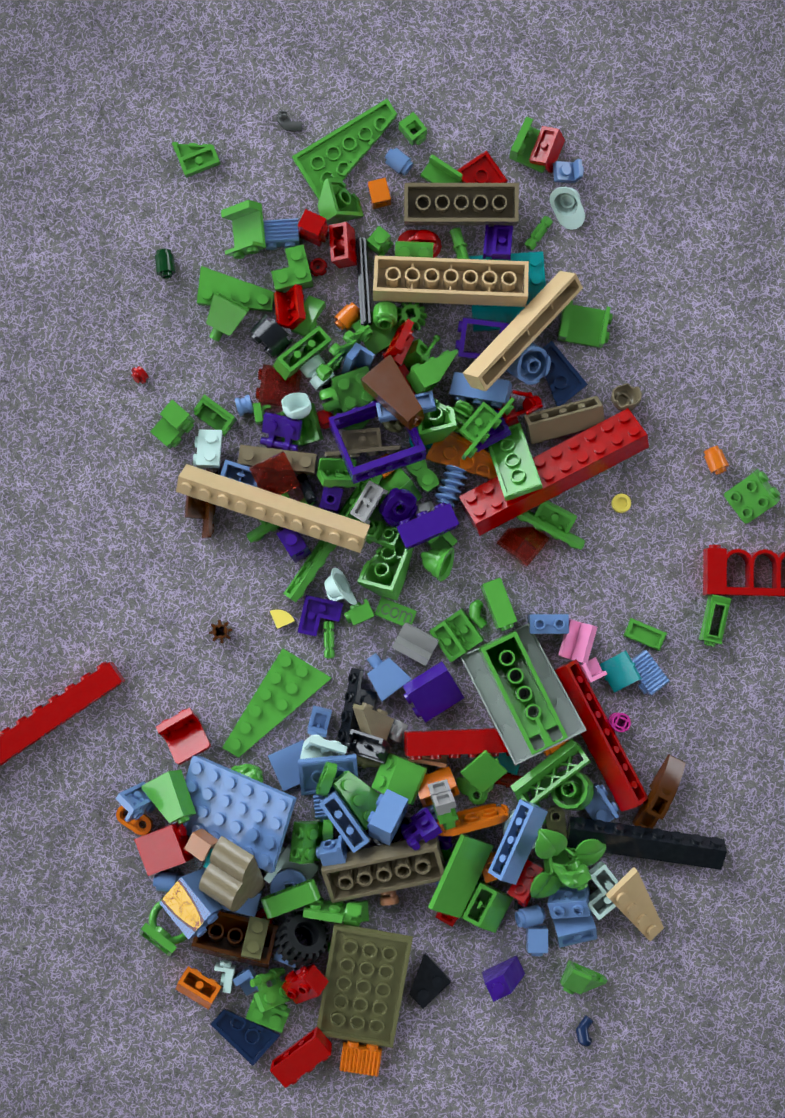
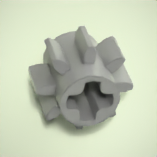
[388,719,409,743]

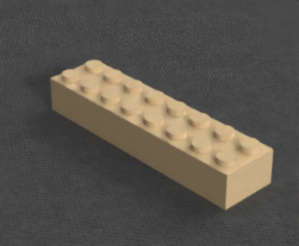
[373,255,529,307]

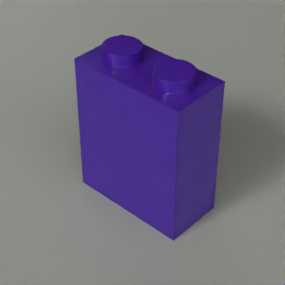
[403,661,464,723]

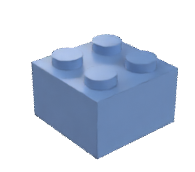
[367,789,408,846]

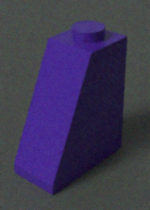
[482,955,525,1002]

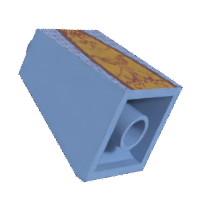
[160,868,222,940]

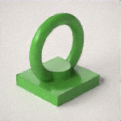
[139,900,188,957]

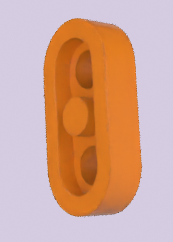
[116,806,153,835]

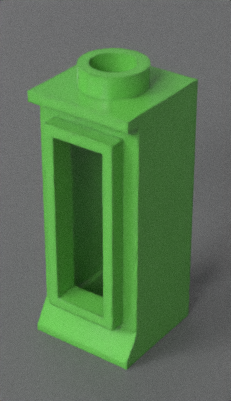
[699,594,732,647]

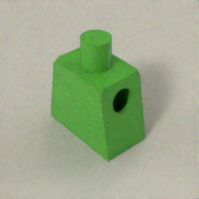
[206,292,250,342]

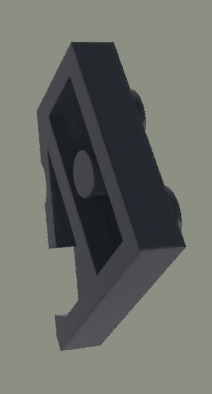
[410,952,451,1009]

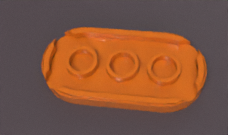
[437,803,510,836]

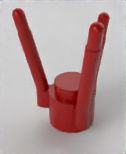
[504,390,543,421]

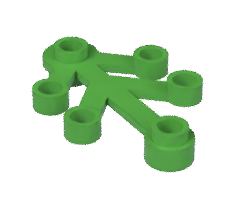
[316,325,374,381]

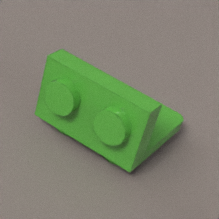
[724,469,781,524]

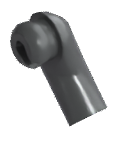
[277,110,302,131]

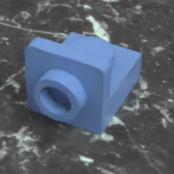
[553,159,584,183]

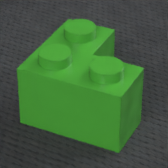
[271,244,314,293]
[150,400,195,449]

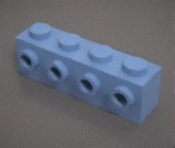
[488,799,548,885]

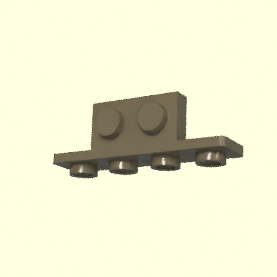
[325,427,401,458]

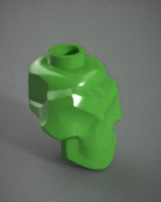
[551,858,591,890]

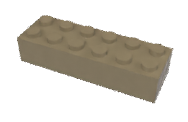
[404,183,519,226]
[321,836,446,903]

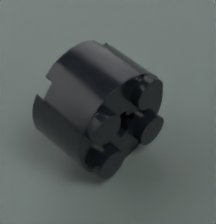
[249,314,293,358]

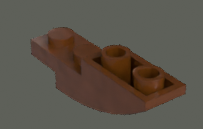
[632,754,686,829]

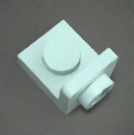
[214,960,236,993]

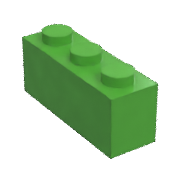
[273,326,332,381]

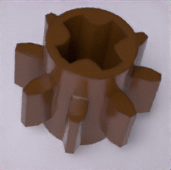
[209,619,234,644]

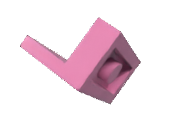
[559,619,598,664]

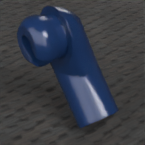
[576,1015,594,1047]

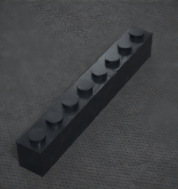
[566,817,727,870]

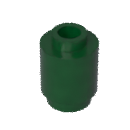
[155,249,176,279]

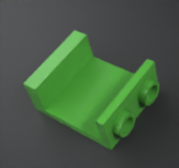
[221,200,266,259]
[557,300,613,348]

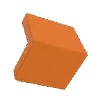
[368,177,391,209]

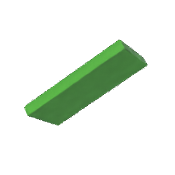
[488,423,543,501]
[428,834,493,918]

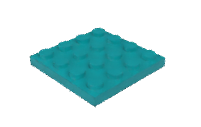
[469,251,549,332]

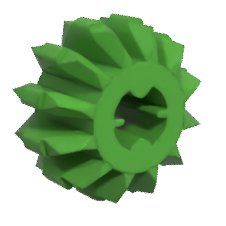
[397,302,427,331]
[453,400,474,433]

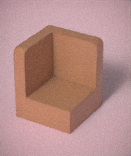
[184,828,218,861]

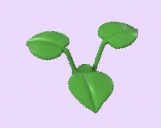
[530,829,606,899]

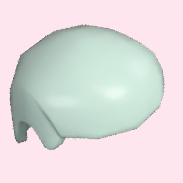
[281,392,312,419]

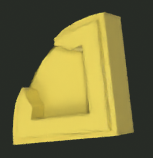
[270,610,295,629]

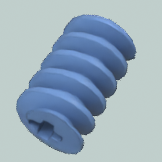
[435,465,467,508]

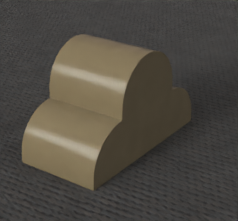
[199,836,265,912]

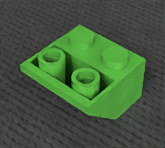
[462,879,513,933]

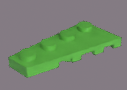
[197,266,274,312]

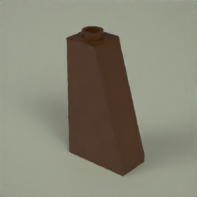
[361,355,424,431]

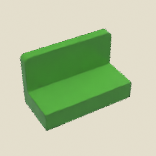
[420,154,463,183]

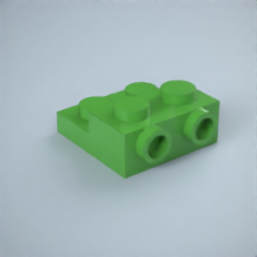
[289,820,323,864]

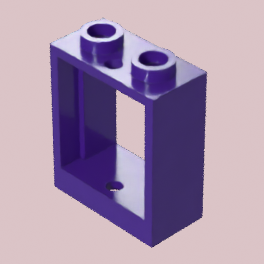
[455,317,509,358]

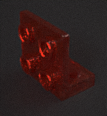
[249,452,300,495]

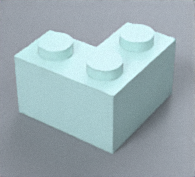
[588,861,618,920]

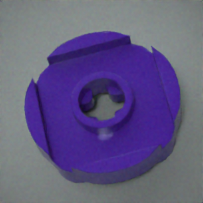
[379,488,418,526]

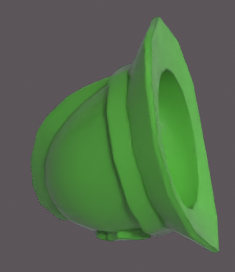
[420,548,454,582]

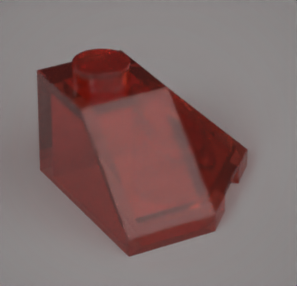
[496,526,550,568]

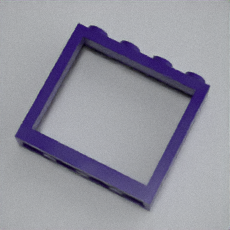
[329,401,426,484]

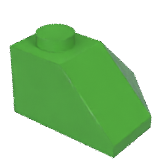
[318,178,364,224]
[418,398,457,445]
[560,960,607,994]

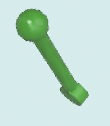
[420,335,440,362]

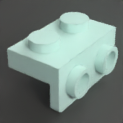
[193,429,223,469]
[300,735,347,759]

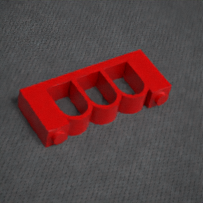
[703,545,785,597]

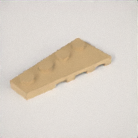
[605,867,664,941]

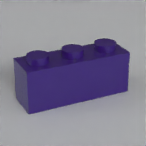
[397,503,459,550]

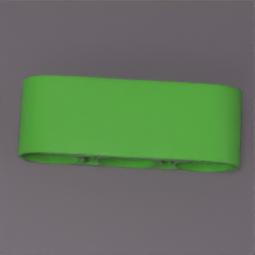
[260,879,321,919]

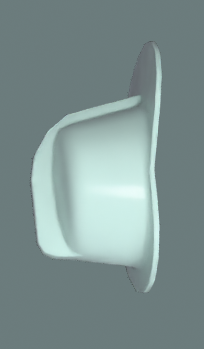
[549,186,585,230]
[324,568,357,605]

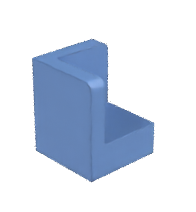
[232,965,259,996]

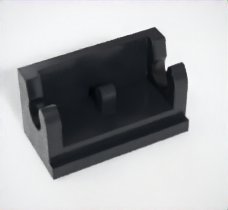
[346,729,392,764]

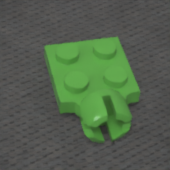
[319,366,377,413]
[303,897,363,927]

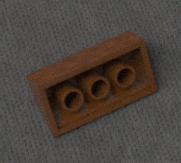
[191,911,278,969]

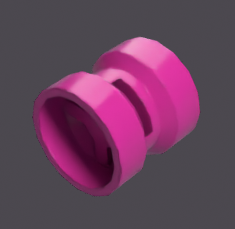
[608,712,631,732]

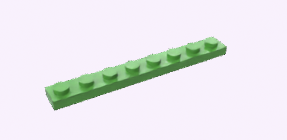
[283,475,382,602]

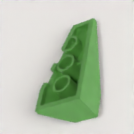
[357,526,414,600]

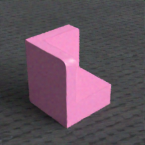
[579,657,607,683]

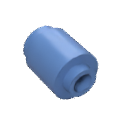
[385,148,414,176]
[153,871,182,892]
[515,904,545,928]

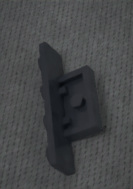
[337,668,377,746]

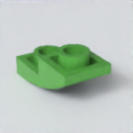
[291,295,326,337]
[363,519,401,549]

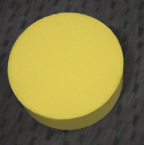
[611,494,631,513]

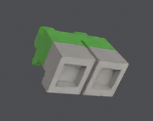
[428,779,459,830]

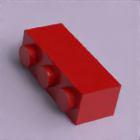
[270,1027,332,1088]

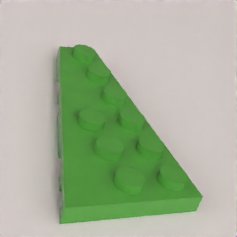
[292,99,397,200]
[222,648,332,758]

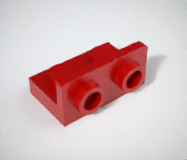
[384,319,414,366]
[507,860,544,908]

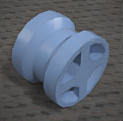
[235,394,254,417]

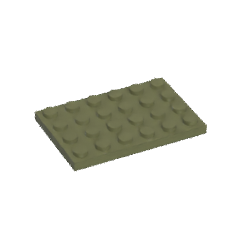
[317,923,413,1048]

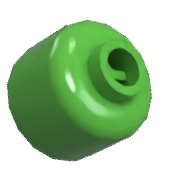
[373,301,398,330]

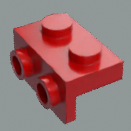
[274,284,306,330]

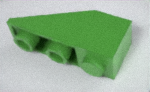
[406,349,458,394]

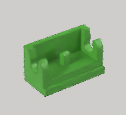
[194,394,237,437]

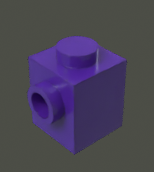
[319,486,344,513]

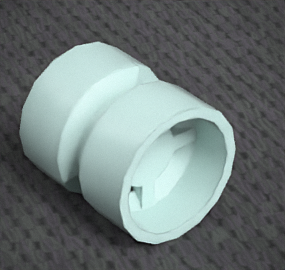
[300,354,335,391]

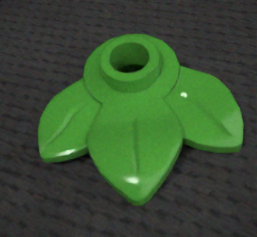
[457,777,494,805]

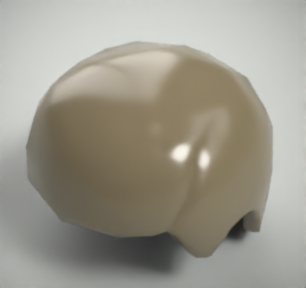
[611,383,642,411]

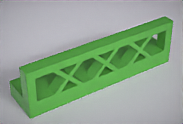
[510,739,591,804]

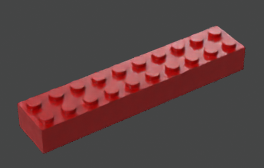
[459,408,649,536]

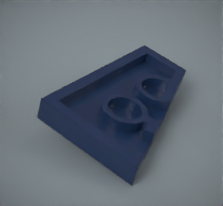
[210,1008,280,1066]

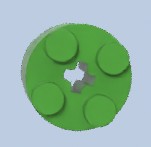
[550,770,594,811]

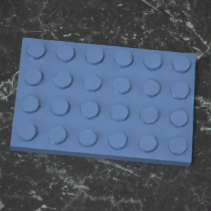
[173,755,297,873]

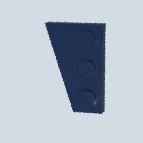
[543,341,588,407]

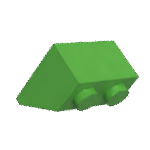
[371,752,427,805]

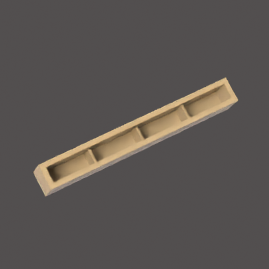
[463,271,583,391]

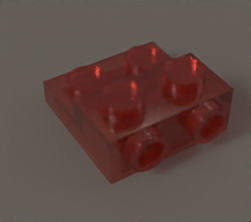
[256,364,302,407]

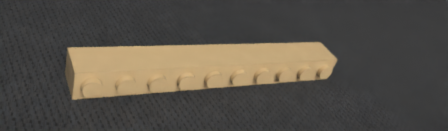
[176,464,370,553]

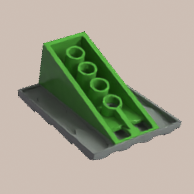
[460,623,587,765]

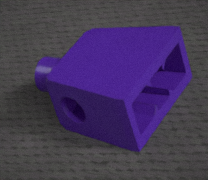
[276,528,311,563]

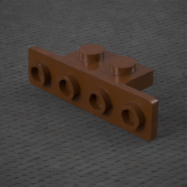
[185,468,218,539]

